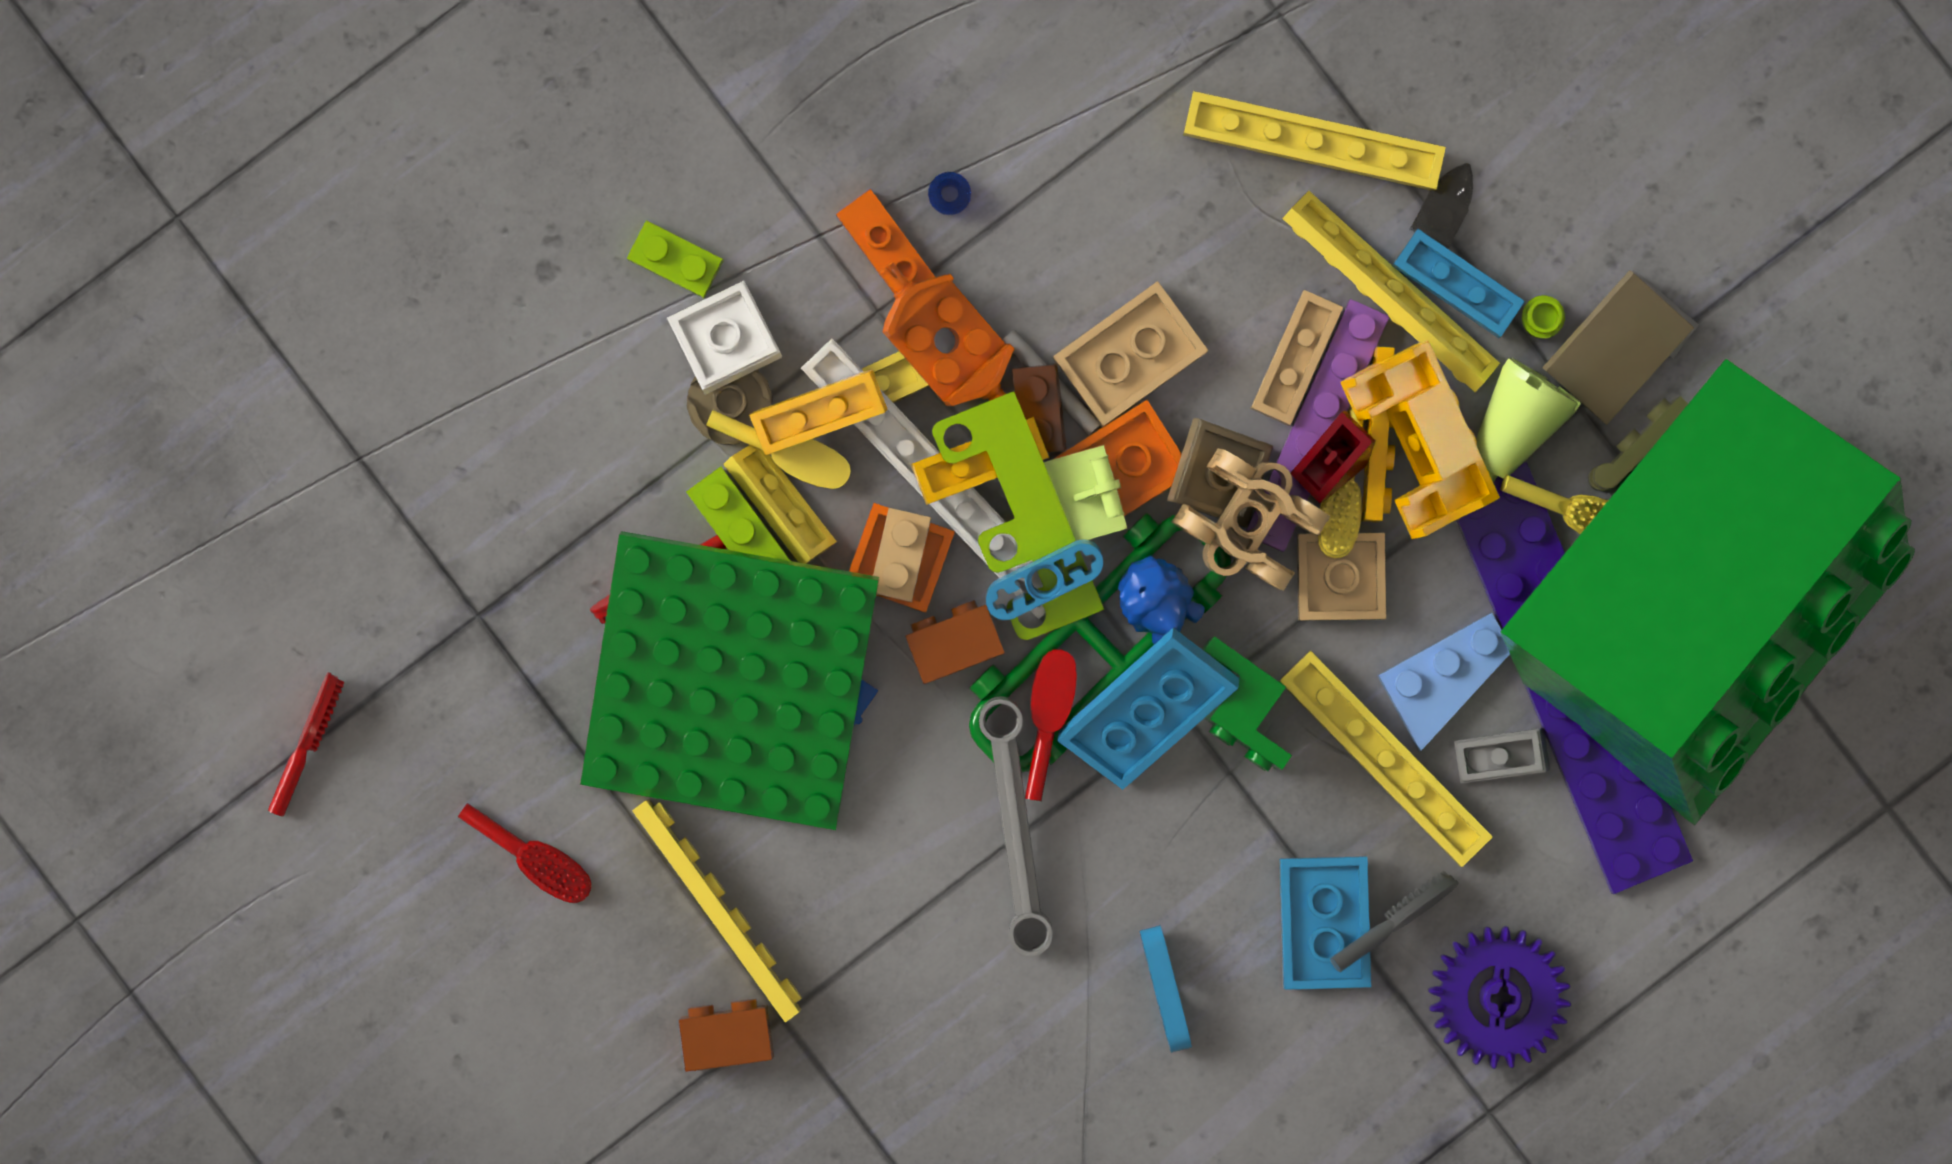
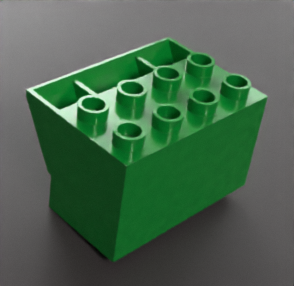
[1500,359,1915,825]

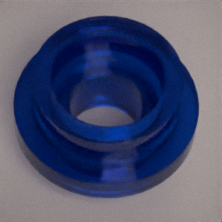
[928,172,971,215]

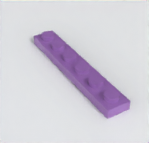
[1246,299,1389,552]

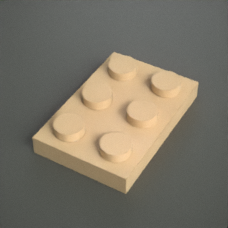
[1053,281,1208,427]

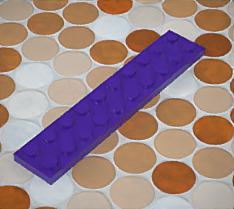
[1456,462,1693,894]

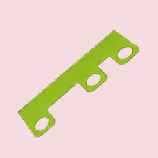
[932,391,1104,640]

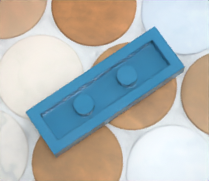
[1392,229,1525,338]

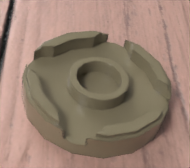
[687,370,773,445]

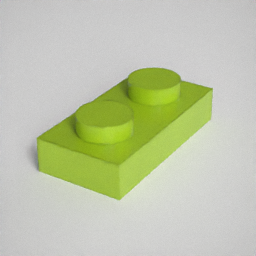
[627,220,724,299]

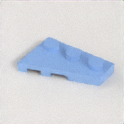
[1377,613,1510,751]

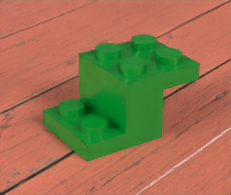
[1202,636,1292,771]

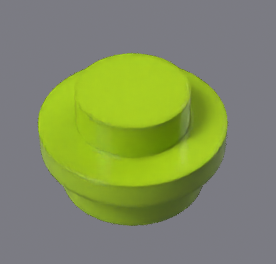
[1521,295,1565,339]

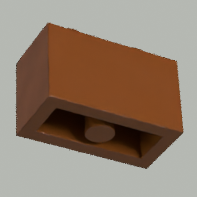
[905,600,1005,685]
[679,999,774,1072]

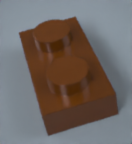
[1012,364,1067,452]

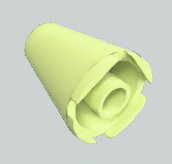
[1476,358,1581,482]

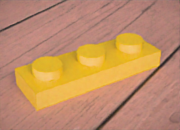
[749,369,888,455]
[911,417,1049,505]

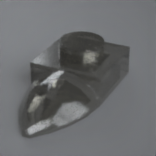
[1409,163,1473,249]

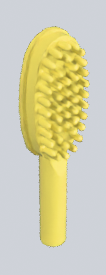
[1318,409,1364,558]
[706,410,851,489]
[1501,475,1609,534]

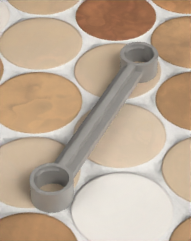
[979,696,1052,956]

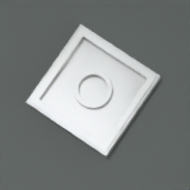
[667,281,782,395]

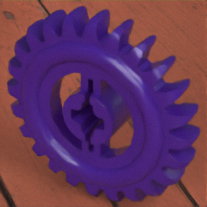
[1428,926,1571,1069]

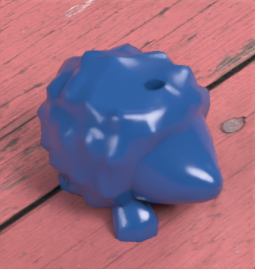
[1118,556,1205,644]

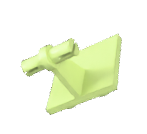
[1044,445,1127,541]

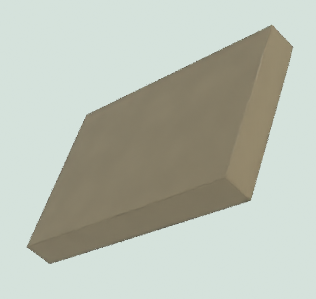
[1542,270,1694,425]

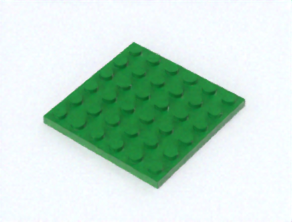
[580,531,879,830]

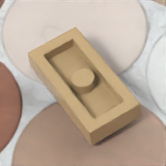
[873,508,931,602]

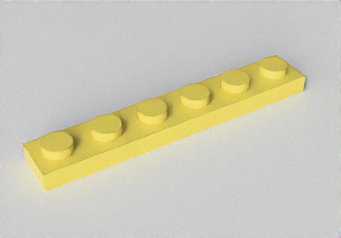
[1183,91,1446,191]
[1282,191,1500,392]
[1279,651,1493,867]
[632,799,802,1022]

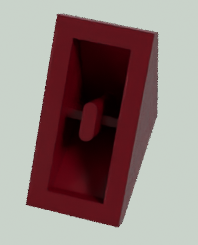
[1290,411,1376,503]

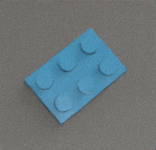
[1279,856,1371,990]

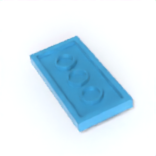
[1057,628,1239,790]

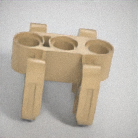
[1172,448,1330,591]

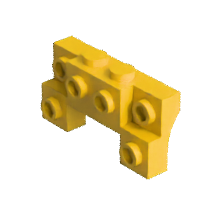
[1340,340,1500,539]

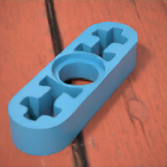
[986,539,1103,620]
[1139,925,1192,1053]

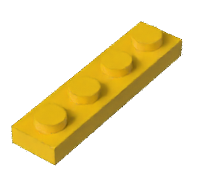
[1361,347,1395,523]

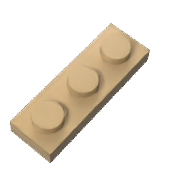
[1250,290,1343,426]

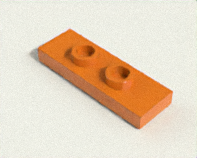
[836,189,935,294]

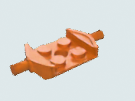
[879,262,1014,406]

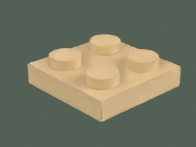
[1297,533,1386,621]

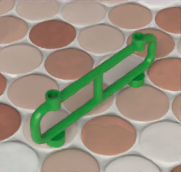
[969,513,1231,773]

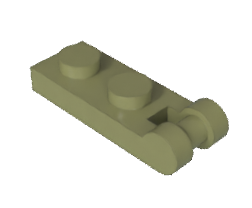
[1588,396,1688,491]

